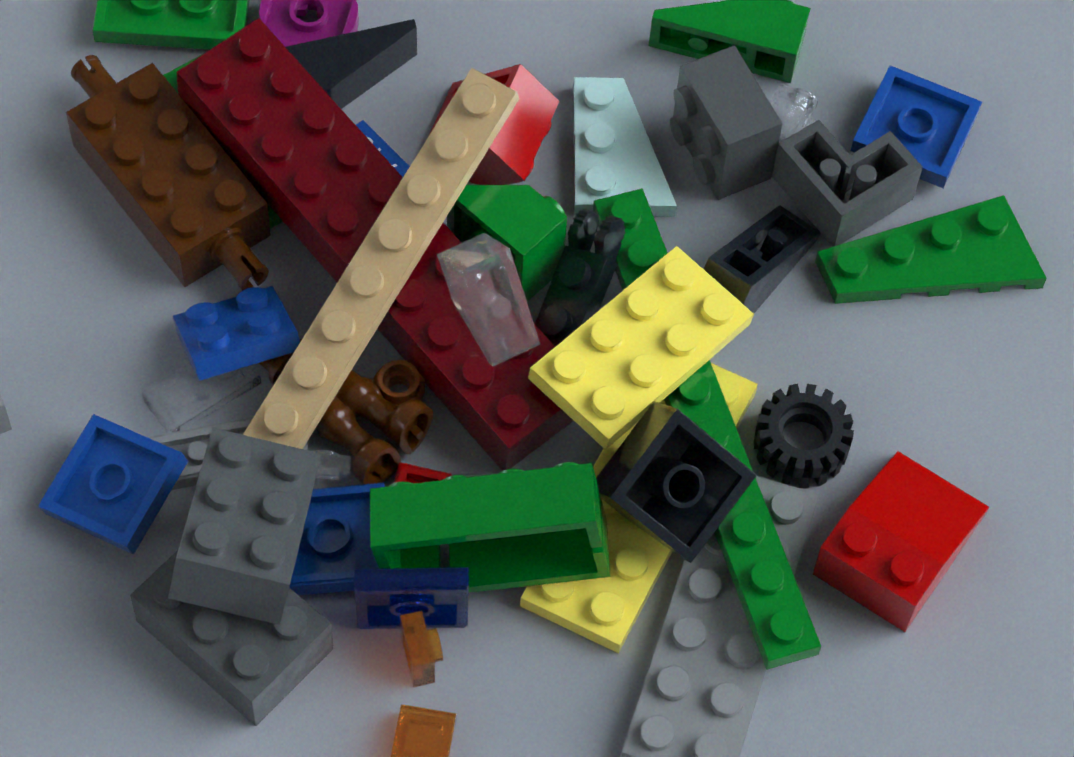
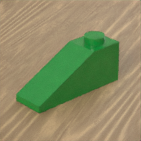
[649,0,811,83]

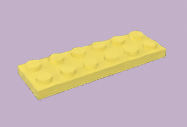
[520,363,758,654]

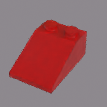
[813,451,989,632]

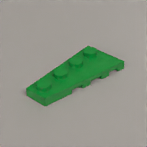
[815,195,1047,304]

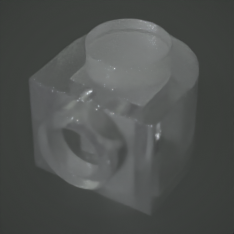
[770,83,818,143]

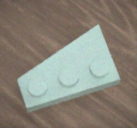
[573,77,677,217]

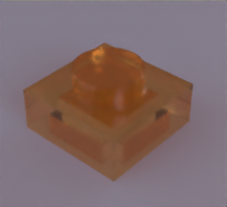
[400,611,443,687]

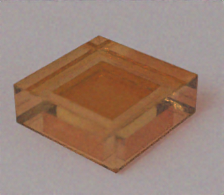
[391,704,457,757]

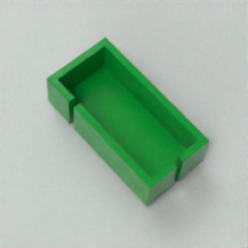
[370,462,611,601]

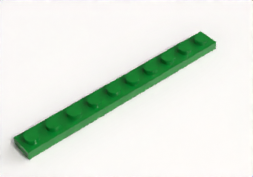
[593,188,821,670]

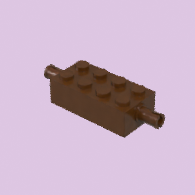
[66,55,271,291]

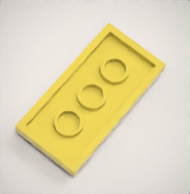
[528,246,754,450]

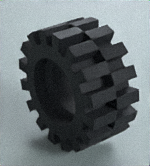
[753,384,854,488]

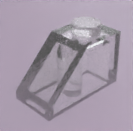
[437,233,540,366]

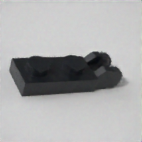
[535,209,626,347]

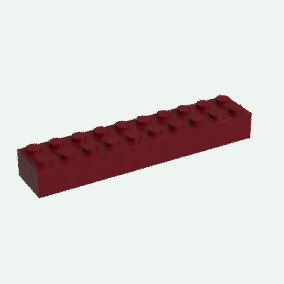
[177,18,574,471]

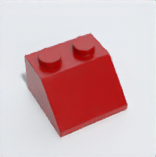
[428,64,559,185]

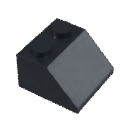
[596,401,757,563]

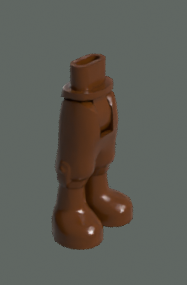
[258,338,433,484]

